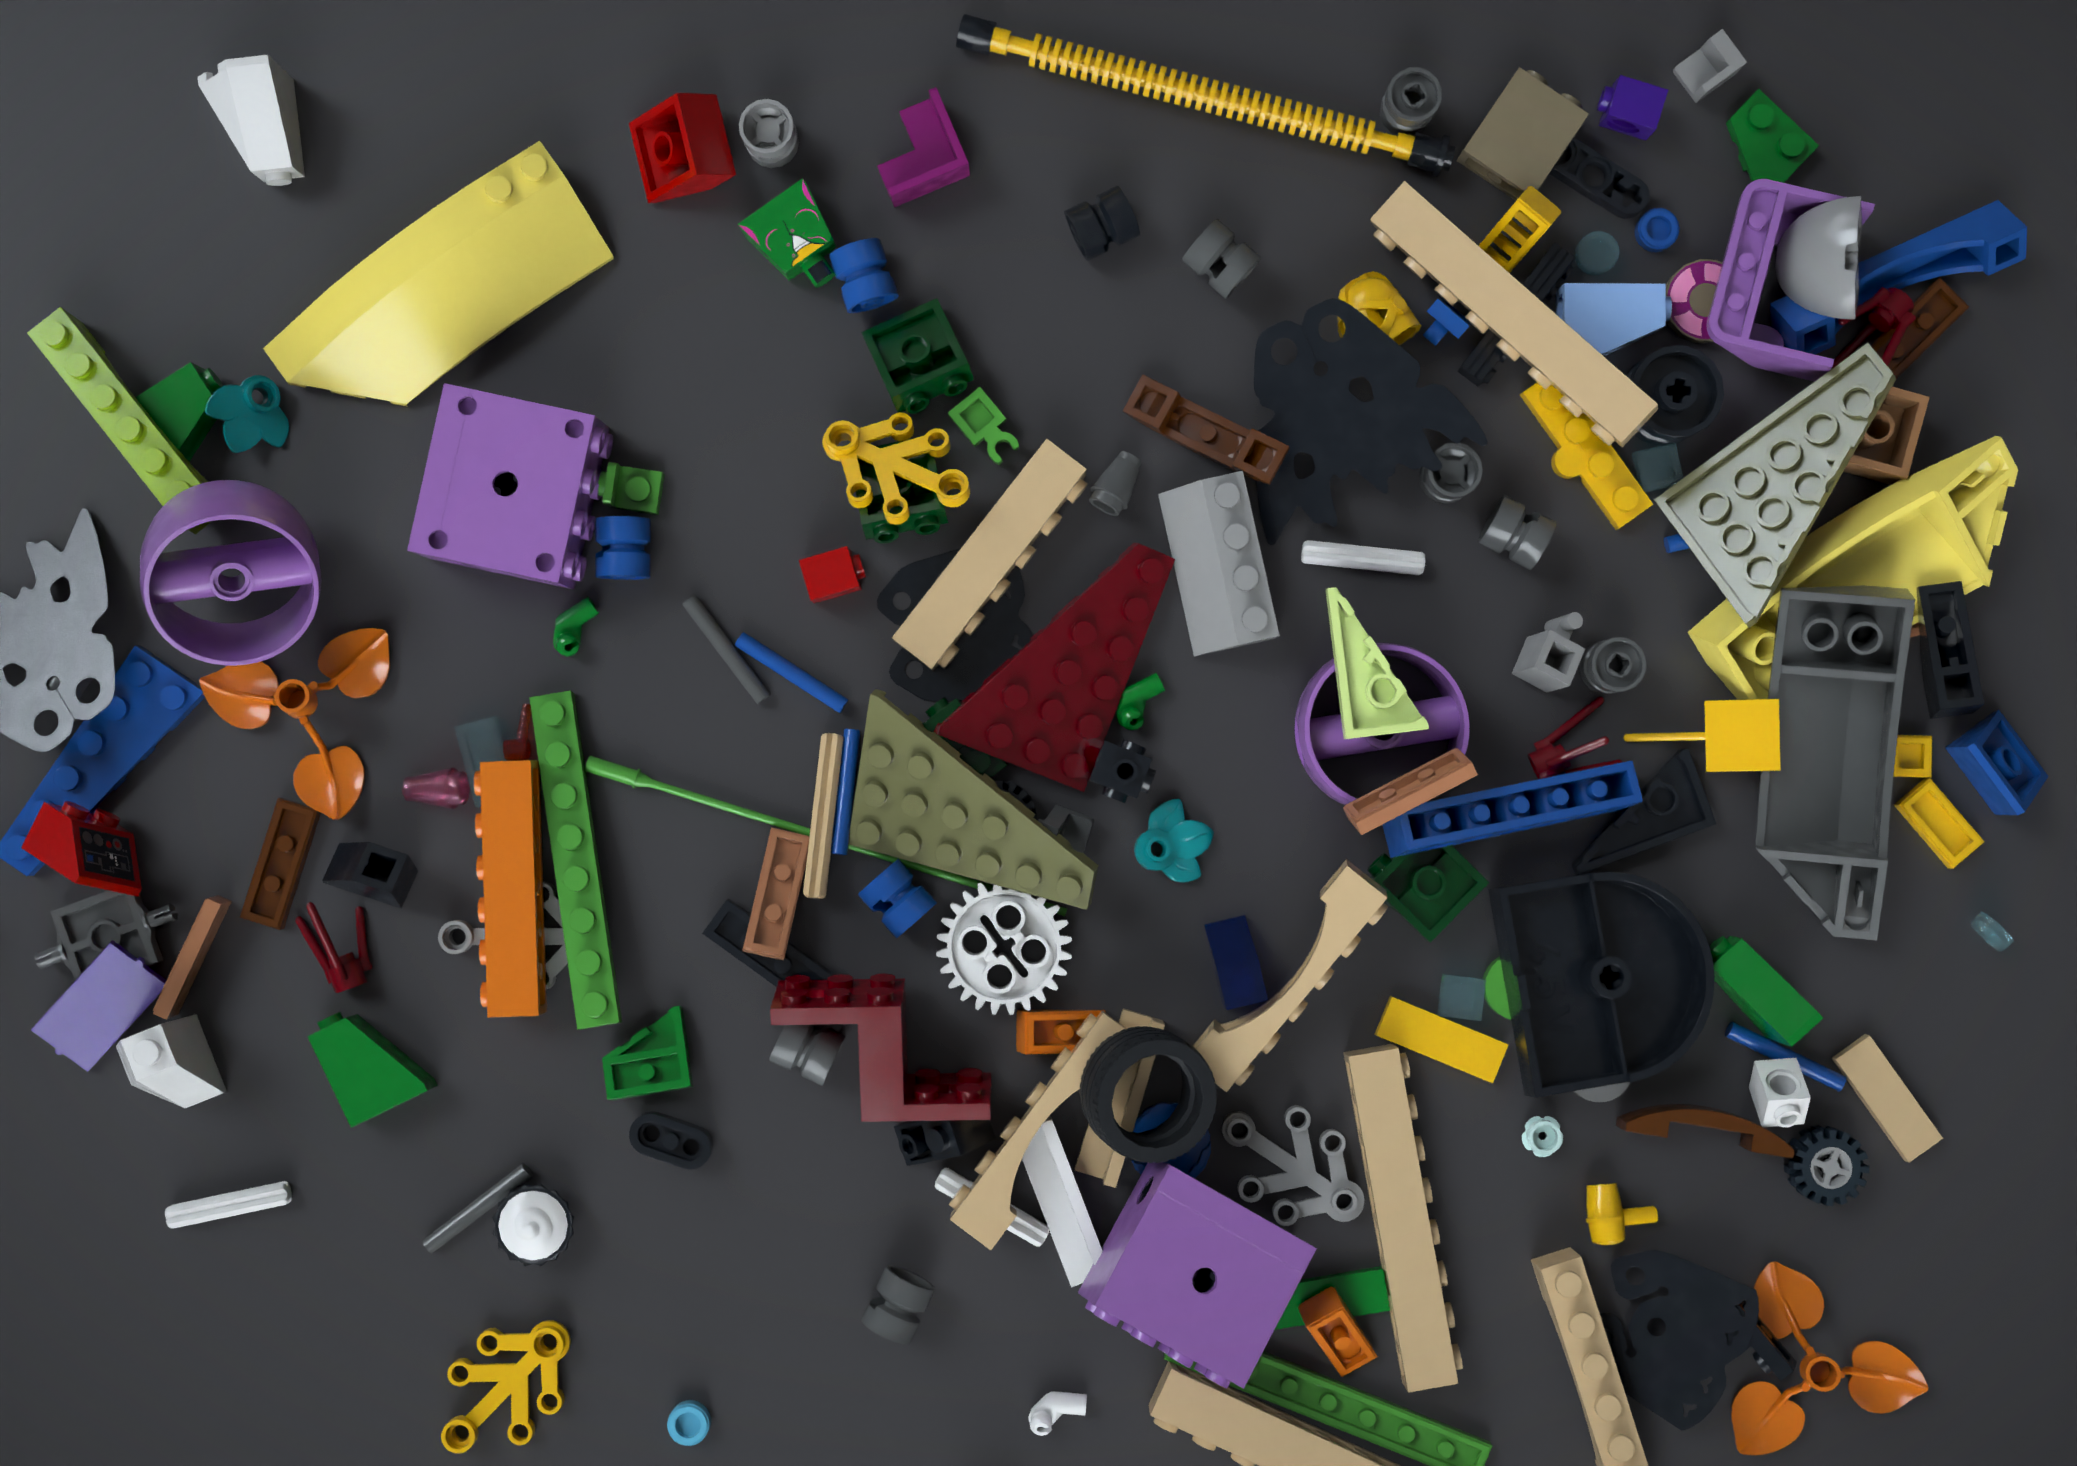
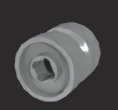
[739,99,799,168]

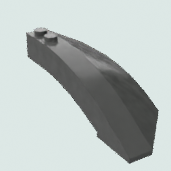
[1755,585,1915,940]

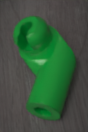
[553,596,599,657]
[1116,673,1165,731]

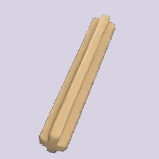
[803,733,843,899]

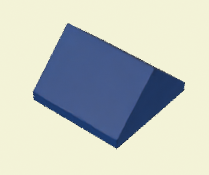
[1945,710,2049,815]

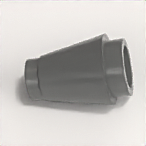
[1089,451,1142,516]

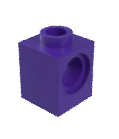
[1597,75,1668,141]

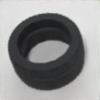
[1079,1026,1217,1163]

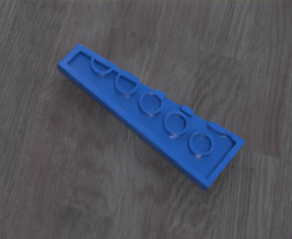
[0,645,205,876]

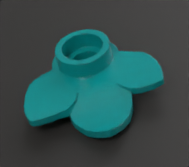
[205,375,289,453]
[1134,799,1214,883]

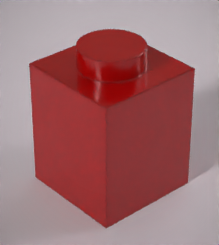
[799,546,866,604]

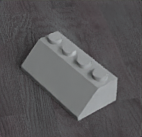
[1158,471,1280,657]

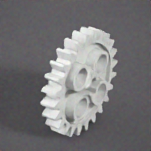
[936,882,1072,1015]

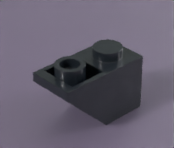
[322,842,418,909]
[894,1120,996,1166]

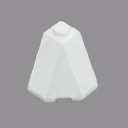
[198,55,305,186]
[116,1014,227,1108]

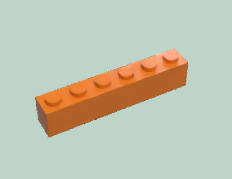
[474,760,547,1018]

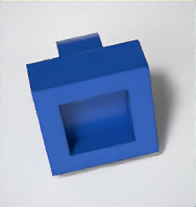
[1423,297,1471,346]

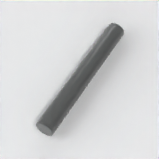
[682,595,771,704]
[422,1163,533,1254]

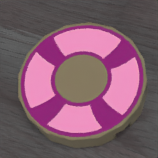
[1666,259,1722,343]

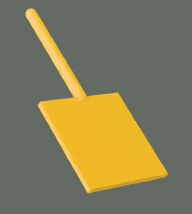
[1623,699,1781,772]

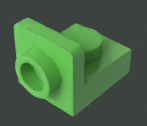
[598,462,665,515]

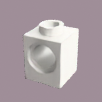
[1749,1058,1811,1127]

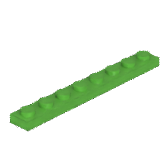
[529,690,622,1030]

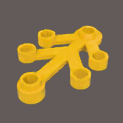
[822,412,970,525]
[441,1320,571,1453]

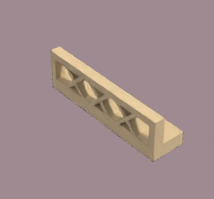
[1075,1008,1165,1188]

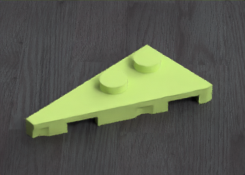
[1325,587,1429,739]

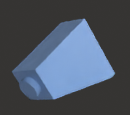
[1556,283,1672,356]

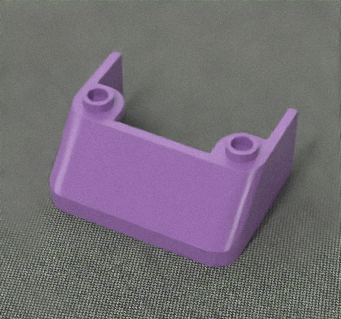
[1706,179,1875,382]

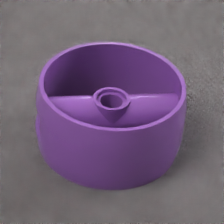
[140,480,322,666]
[1294,643,1470,805]

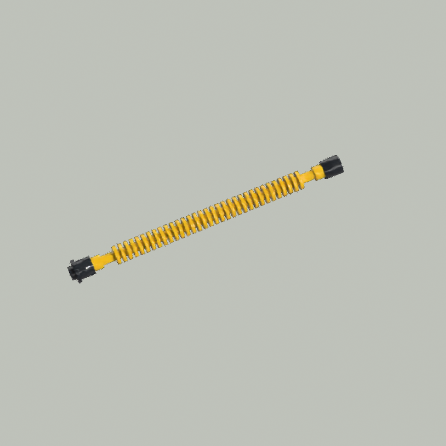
[956,14,1456,178]

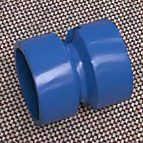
[829,238,899,313]
[595,516,651,580]
[857,858,937,939]

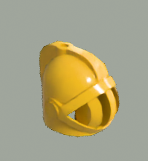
[1337,271,1422,345]

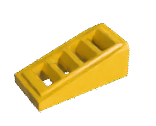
[1479,186,1561,273]

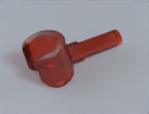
[503,704,532,761]

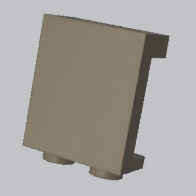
[1456,67,1589,201]

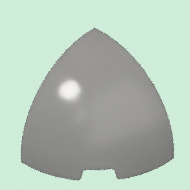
[1775,196,1862,319]

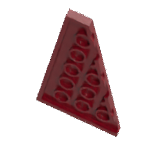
[934,543,1175,792]

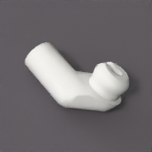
[1028,1391,1087,1436]

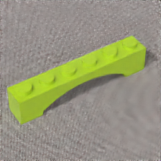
[27,307,212,535]

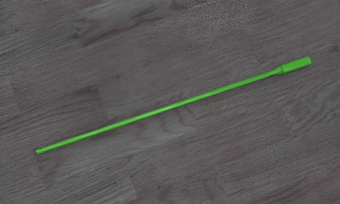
[585,756,1067,916]

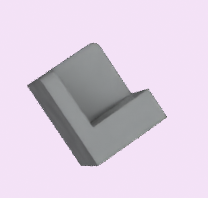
[1673,29,1747,103]

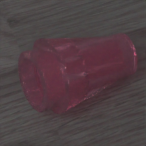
[403,767,470,809]

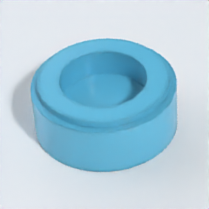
[667,1400,711,1446]

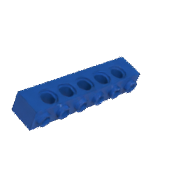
[1382,761,1643,858]

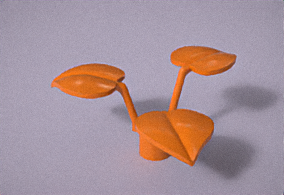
[199,628,390,820]
[1731,1261,1929,1455]

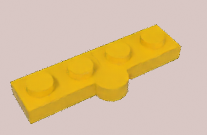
[1520,383,1653,530]

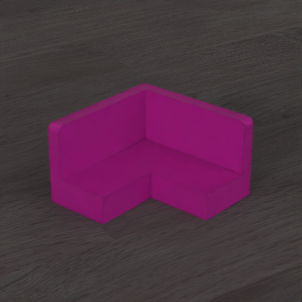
[877,87,970,208]

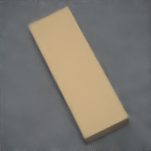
[1831,1034,1943,1163]

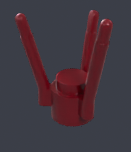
[1832,287,1916,368]
[1528,696,1622,779]
[295,902,373,993]

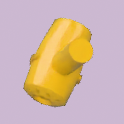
[1585,1183,1658,1245]

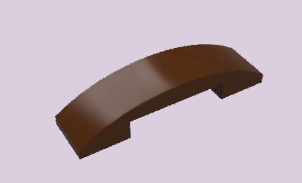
[1123,374,1290,485]
[1616,1104,1794,1158]

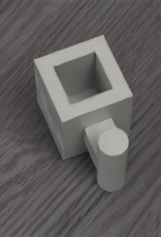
[1512,612,1585,693]

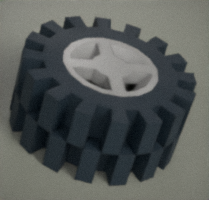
[1783,1125,1869,1206]

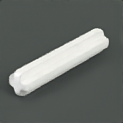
[1301,540,1426,575]
[934,1168,1049,1247]
[165,1181,292,1229]

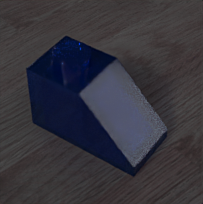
[1204,915,1268,1010]

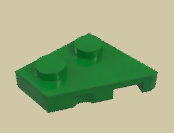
[1726,89,1819,183]
[602,1006,693,1101]

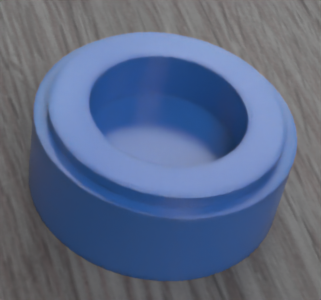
[1634,208,1680,252]

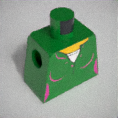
[738,178,836,288]

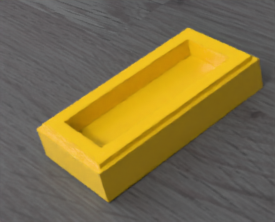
[1894,778,1985,869]

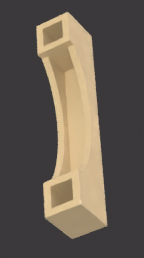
[1193,859,1388,1092]
[949,1011,1127,1250]
[1531,1247,1648,1466]

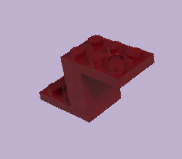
[770,973,992,1122]

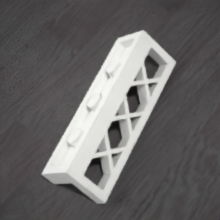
[1022,1116,1103,1288]

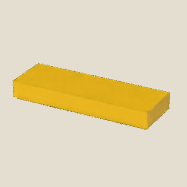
[1375,996,1508,1083]

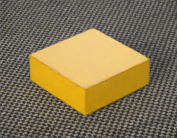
[1893,735,1932,778]

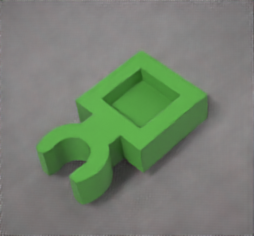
[948,387,1019,465]

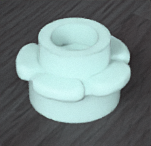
[1522,1116,1563,1157]

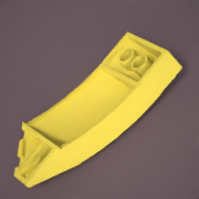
[263,141,614,407]
[1687,436,2018,700]

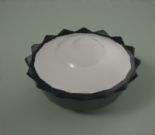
[492,1184,574,1266]

